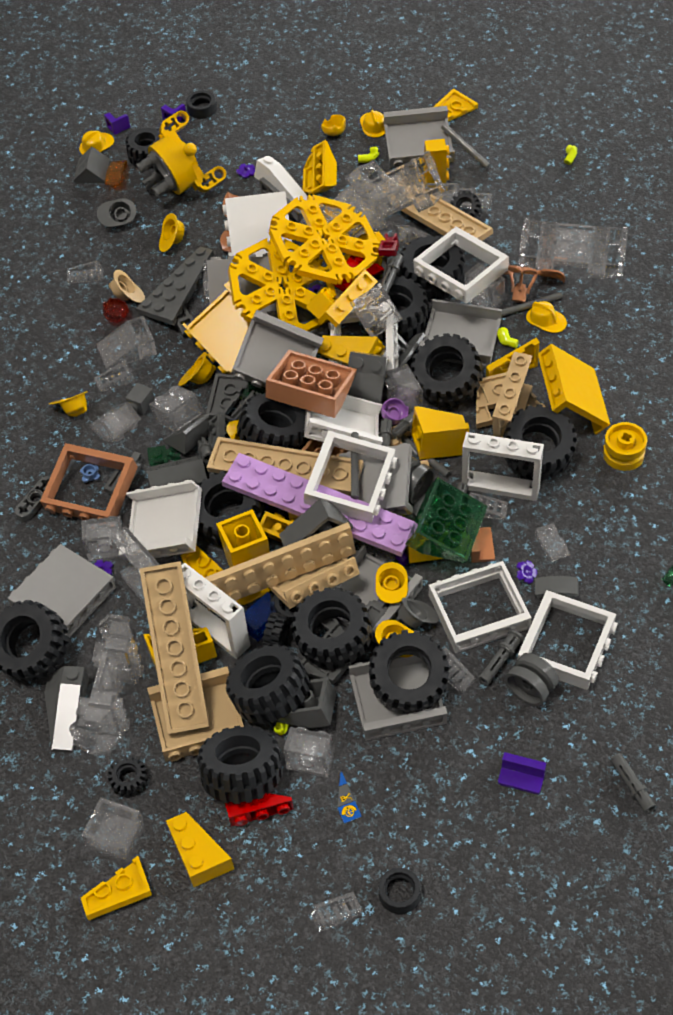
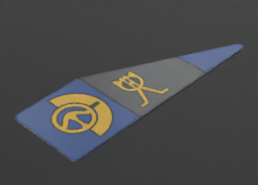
[337,772,361,823]

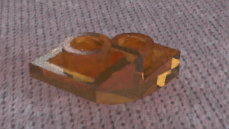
[105,160,128,186]

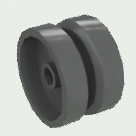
[408,457,435,505]
[504,653,559,706]

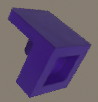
[161,104,186,126]
[104,112,130,135]

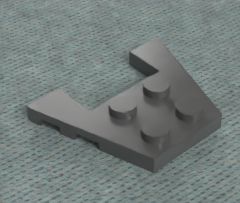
[299,617,358,684]

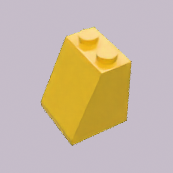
[411,406,469,460]
[216,509,270,567]

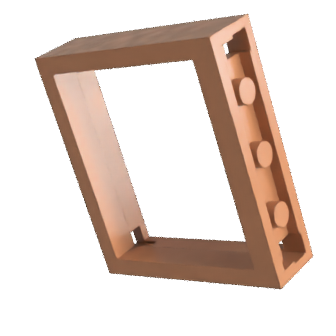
[40,443,138,526]

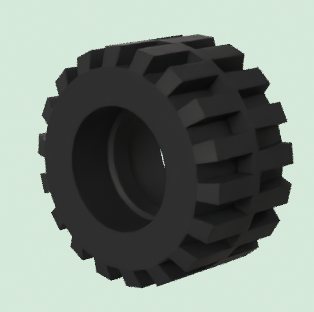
[125,127,160,168]

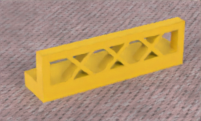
[317,270,378,327]

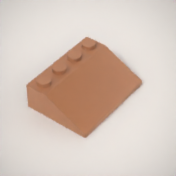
[266,350,357,418]

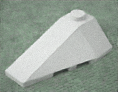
[254,156,308,201]

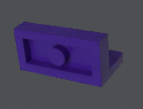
[498,752,547,795]

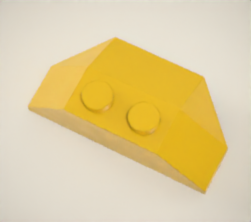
[303,140,337,194]

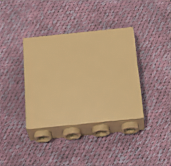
[492,352,533,438]
[269,556,360,609]
[147,666,244,762]

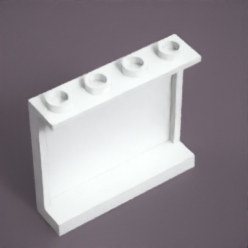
[222,191,293,257]
[304,395,383,445]
[118,480,202,563]

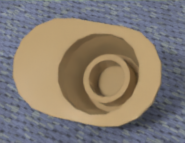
[109,270,145,303]

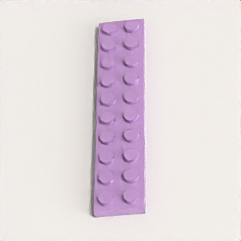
[222,453,417,557]

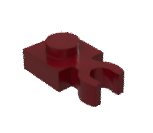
[378,233,399,257]

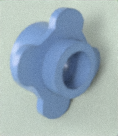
[80,464,100,483]

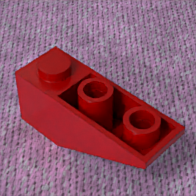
[225,793,294,827]

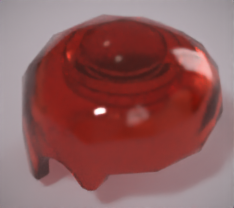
[103,298,129,323]

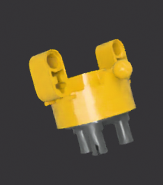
[135,111,226,198]

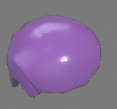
[381,398,409,425]

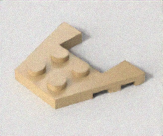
[476,372,545,428]

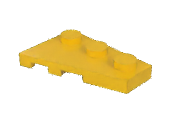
[434,89,478,121]
[317,335,379,365]

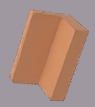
[468,519,495,563]

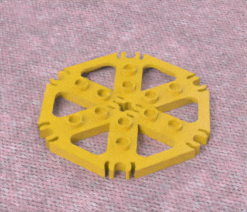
[269,195,380,285]
[228,238,335,332]

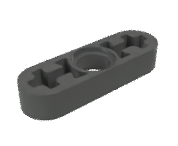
[15,476,50,522]

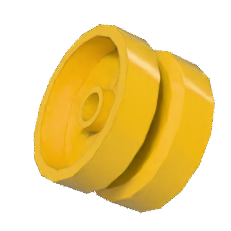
[603,422,647,471]

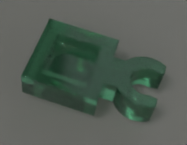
[147,445,181,466]

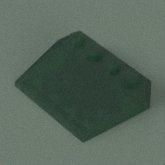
[405,477,488,563]

